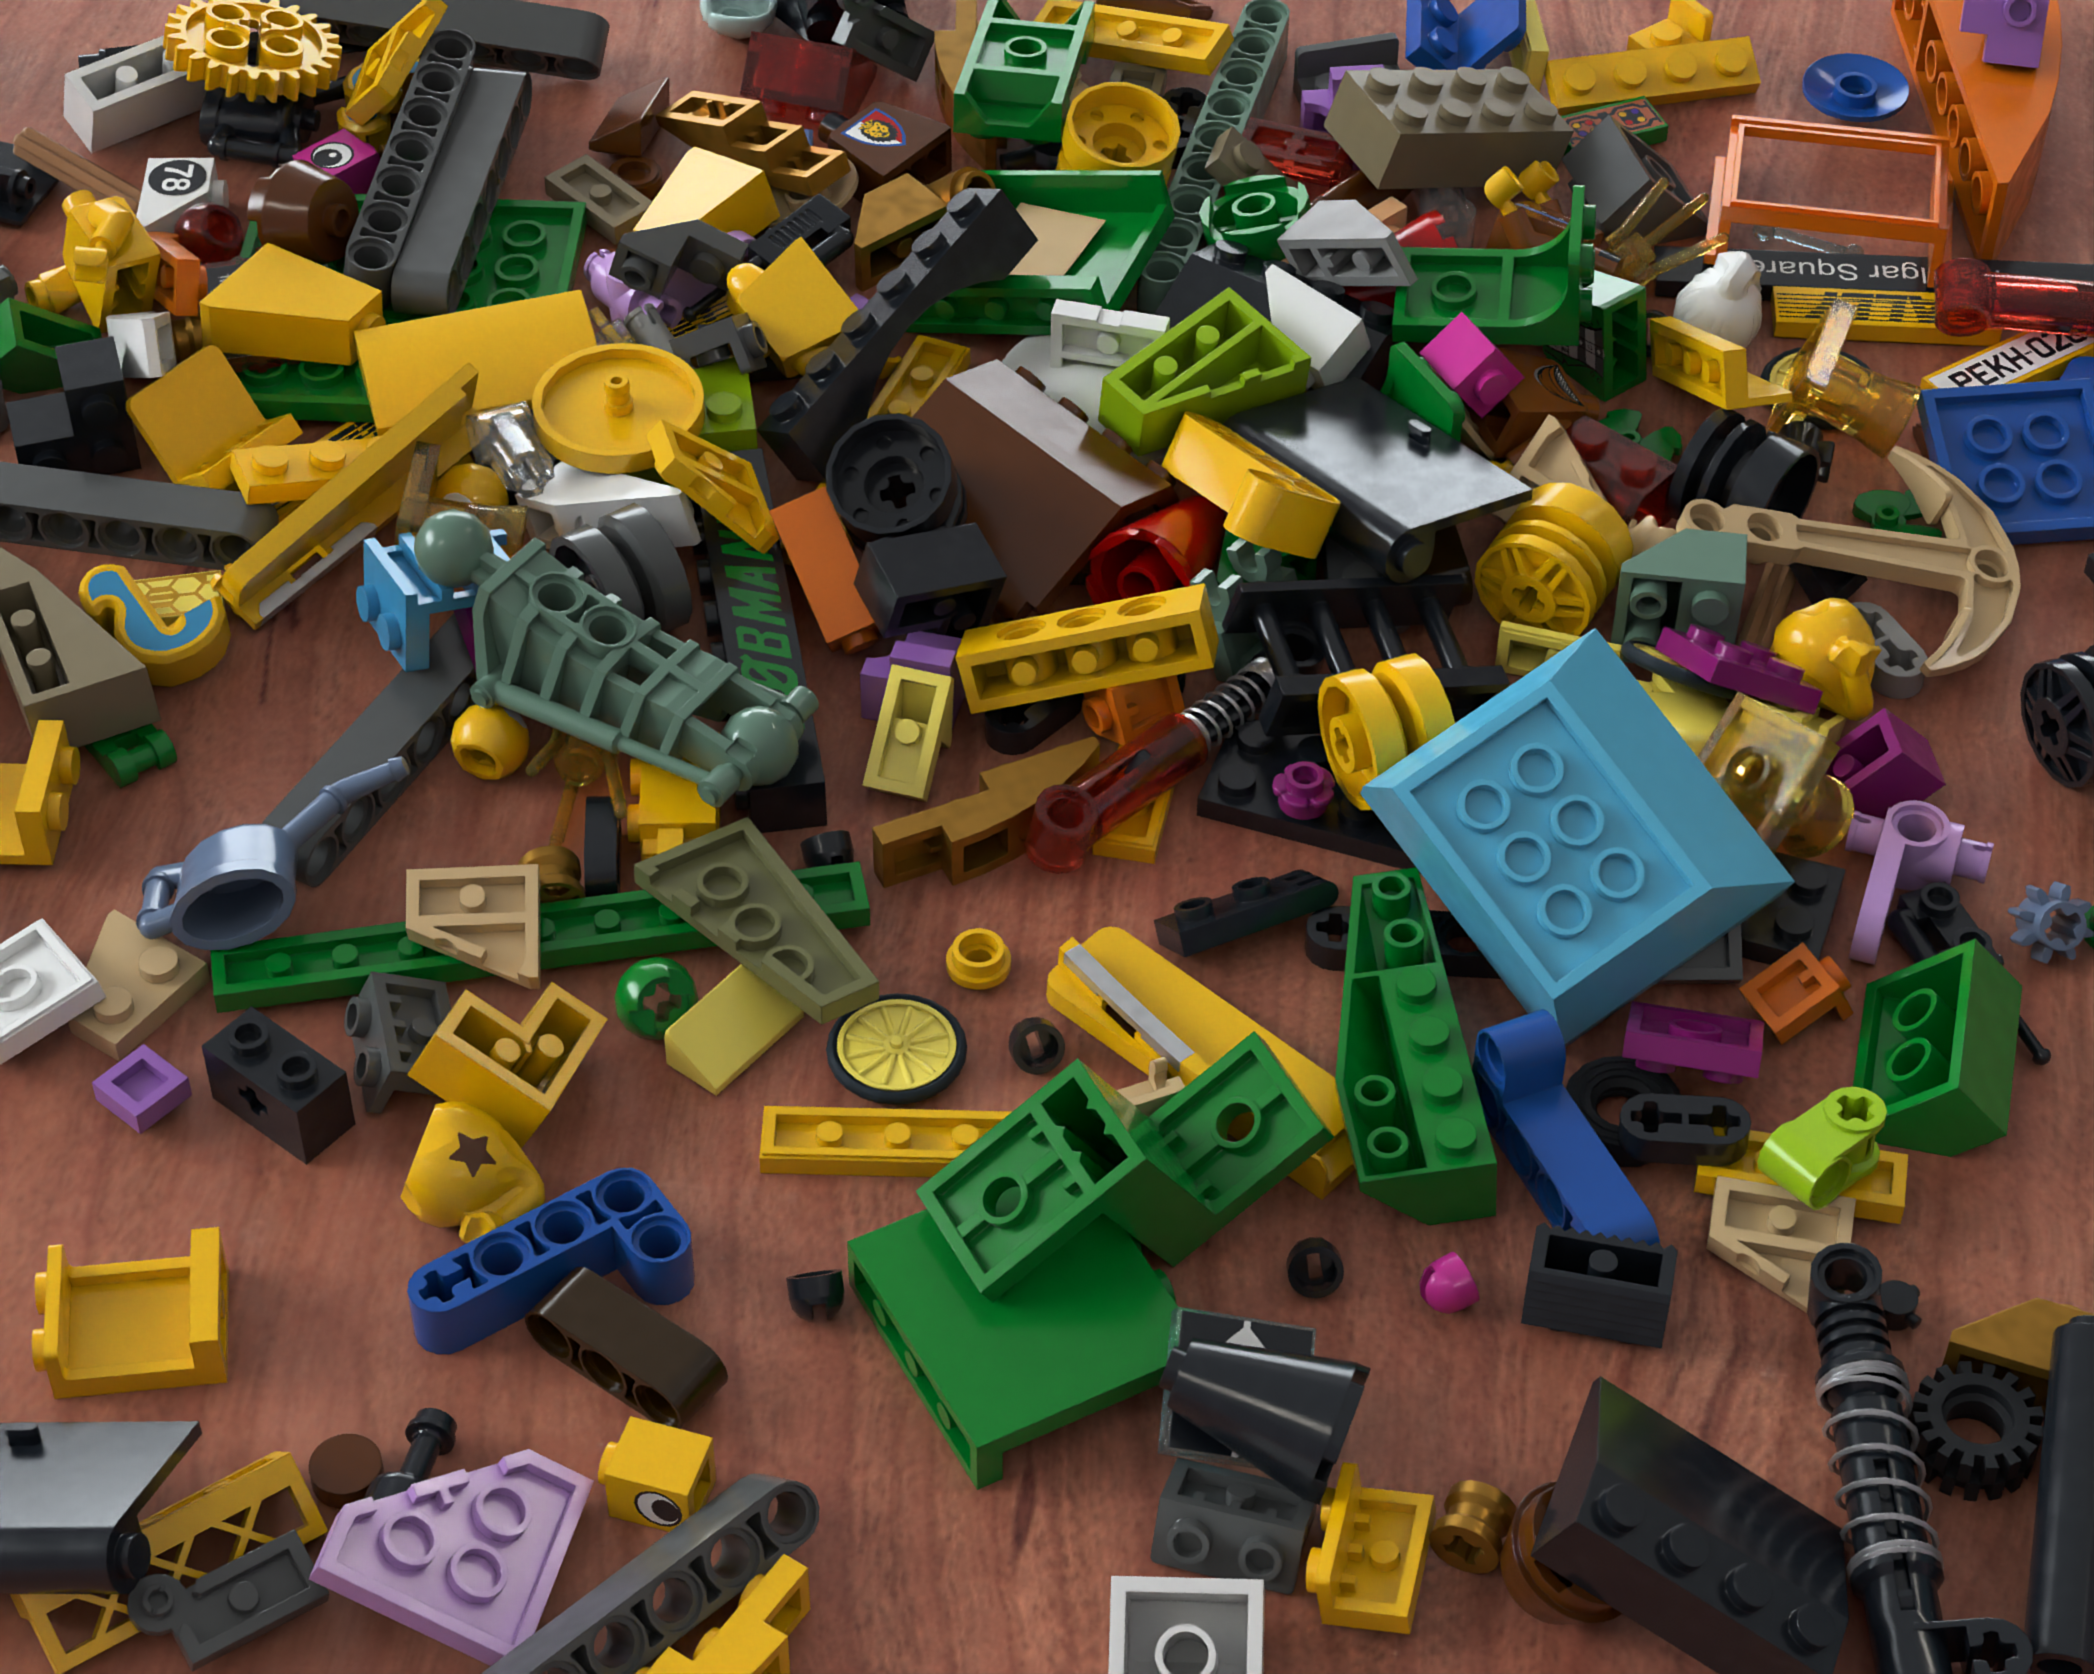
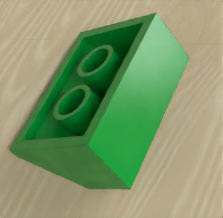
[1853,938,2022,1157]

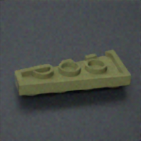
[634,817,879,1025]

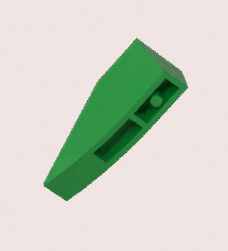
[1335,867,1497,1225]

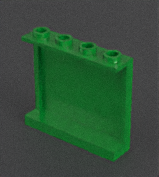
[906,170,1175,335]
[847,1186,1182,1490]

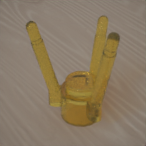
[1604,177,1729,286]
[526,728,627,846]

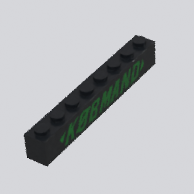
[687,448,827,833]

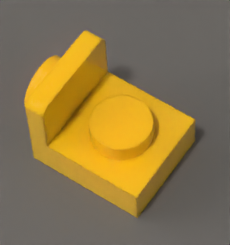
[1627,0,1714,51]

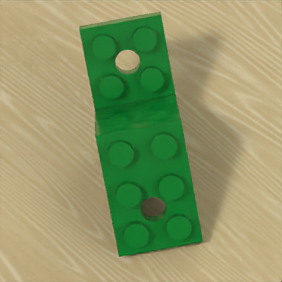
[916,1031,1334,1302]

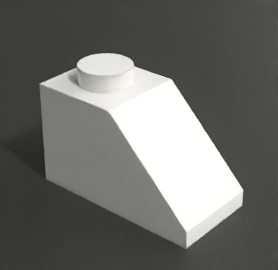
[1265,264,1371,391]

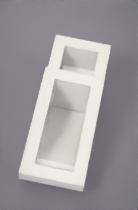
[106,311,177,378]

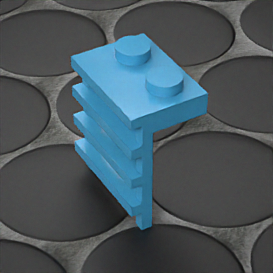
[356,529,510,672]

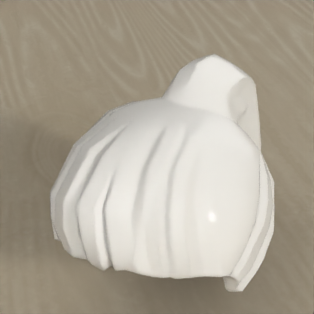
[1673,251,1762,348]

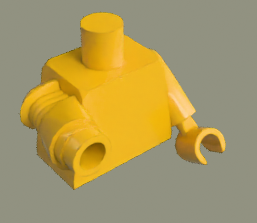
[24,190,161,334]
[726,237,902,379]

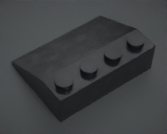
[1530,1376,1849,1674]

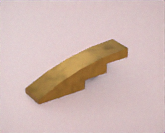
[655,91,851,197]

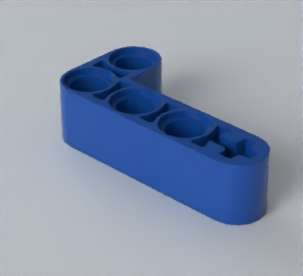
[1472,1009,1660,1246]
[407,1168,695,1354]

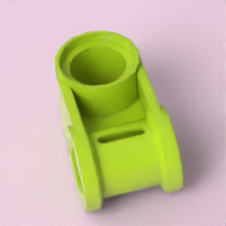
[1757,1087,1887,1210]

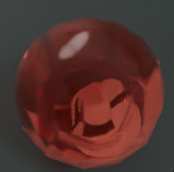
[174,201,244,269]

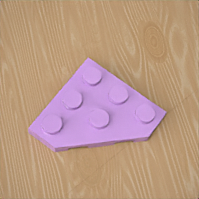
[309,1449,594,1666]

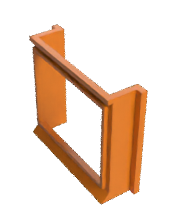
[1703,115,1954,290]

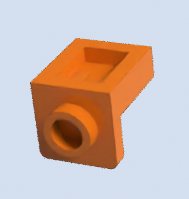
[1082,675,1185,746]
[1738,942,1854,1045]

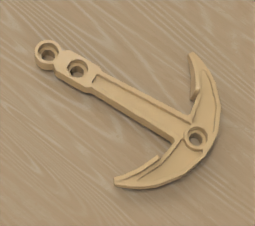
[1676,445,2021,677]

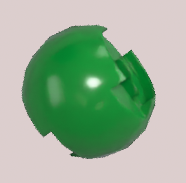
[614,957,699,1041]

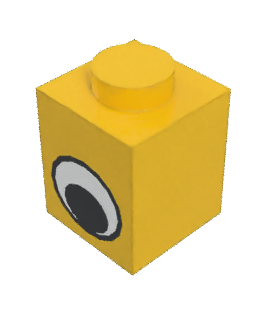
[598,1416,716,1532]

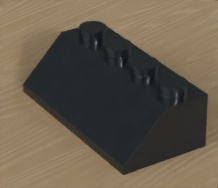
[1154,240,1407,391]

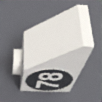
[136,158,229,251]

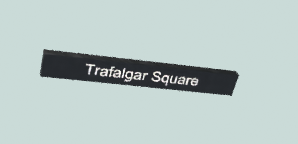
[1652,245,2094,313]

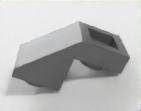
[609,219,749,299]

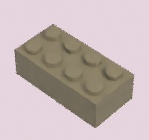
[1323,66,1574,189]

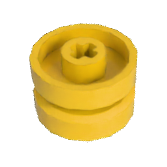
[1318,653,1455,810]

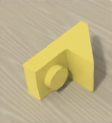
[862,664,954,802]

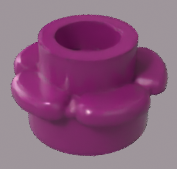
[1272,761,1335,820]

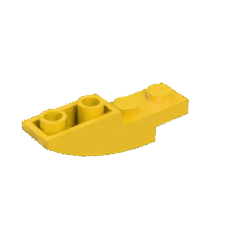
[635,1554,811,1674]

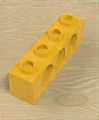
[955,583,1219,714]

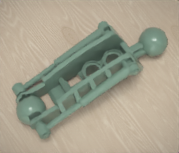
[414,509,819,807]

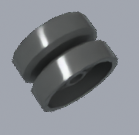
[549,503,692,633]

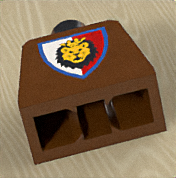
[818,101,952,203]

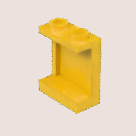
[32,1227,229,1399]

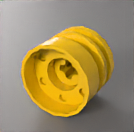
[1055,82,1181,187]
[1474,483,1633,636]

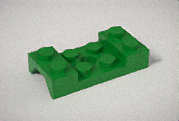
[953,0,1095,145]

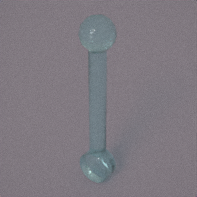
[1752,225,1865,254]

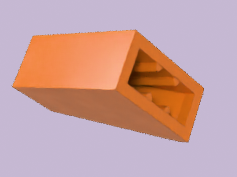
[769,486,880,655]

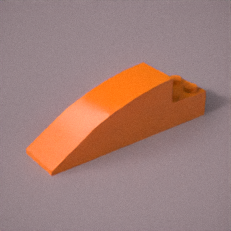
[1890,0,2062,260]

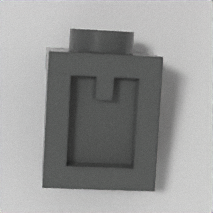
[669,312,768,375]

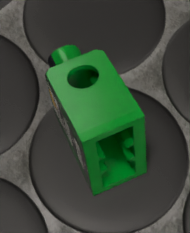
[1543,270,1647,402]

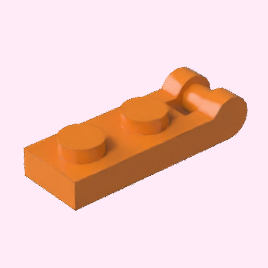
[147,231,208,316]

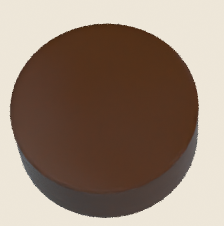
[608,156,662,201]
[309,1434,384,1509]

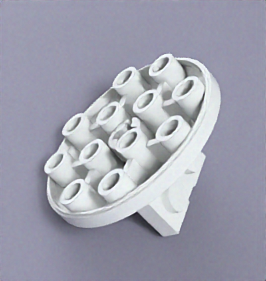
[1002,299,1170,465]

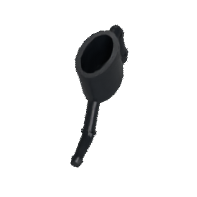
[199,76,346,169]

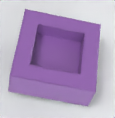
[92,1044,192,1134]

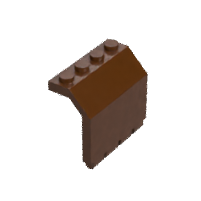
[898,359,1180,621]

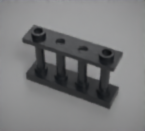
[1222,574,1510,737]

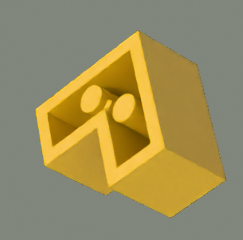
[407,982,608,1149]

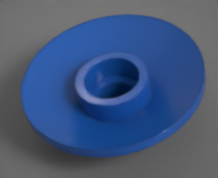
[1802,53,1909,122]

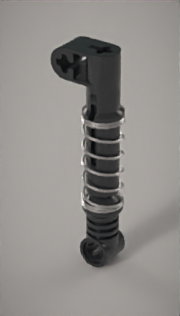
[1807,1243,2033,1674]

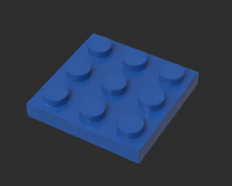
[1916,378,2094,545]

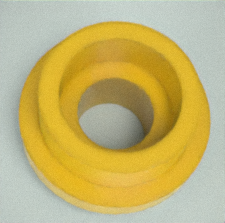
[946,928,1011,990]

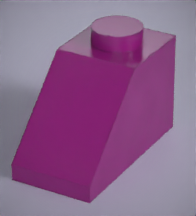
[1786,708,1946,828]

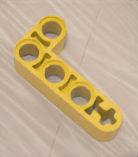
[1161,411,1341,559]

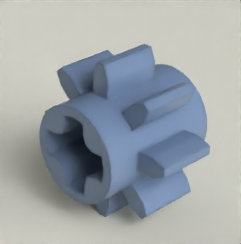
[2008,881,2094,964]

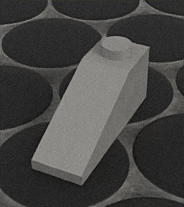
[1277,200,1418,286]

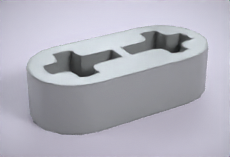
[1851,602,1928,699]

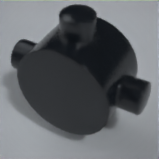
[1881,1280,1922,1331]

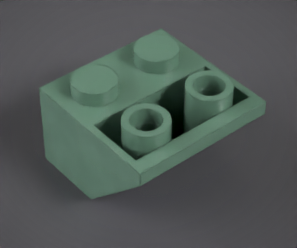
[1610,528,1747,663]

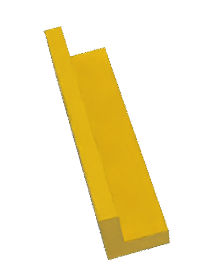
[10,1451,328,1674]

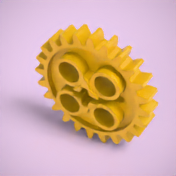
[163,0,342,103]

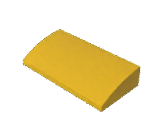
[354,289,597,436]

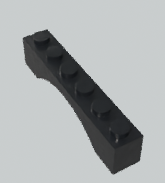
[757,188,1038,483]

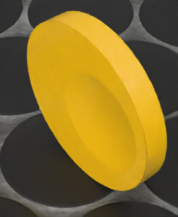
[532,343,705,474]

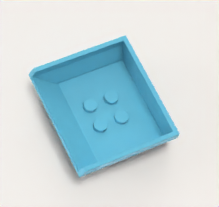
[1361,628,1795,1048]

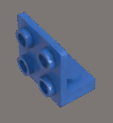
[1405,0,1526,70]

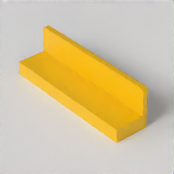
[1649,316,1793,410]

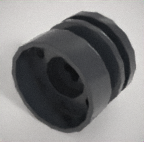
[1667,408,1821,520]
[826,413,968,553]
[2020,645,2094,788]

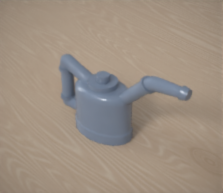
[136,756,410,950]

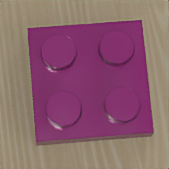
[1655,624,1823,715]
[1622,1001,1764,1084]

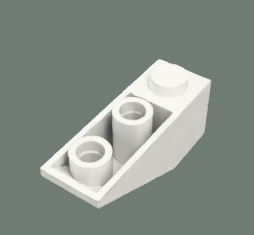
[515,461,702,549]

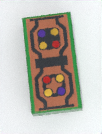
[1561,96,1669,156]

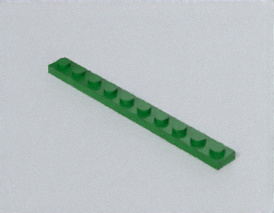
[210,861,870,1013]

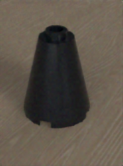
[1158,1337,1371,1505]

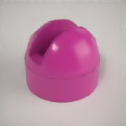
[1419,1251,1480,1314]

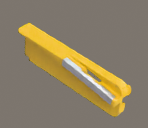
[210,362,489,630]
[1046,926,1355,1200]

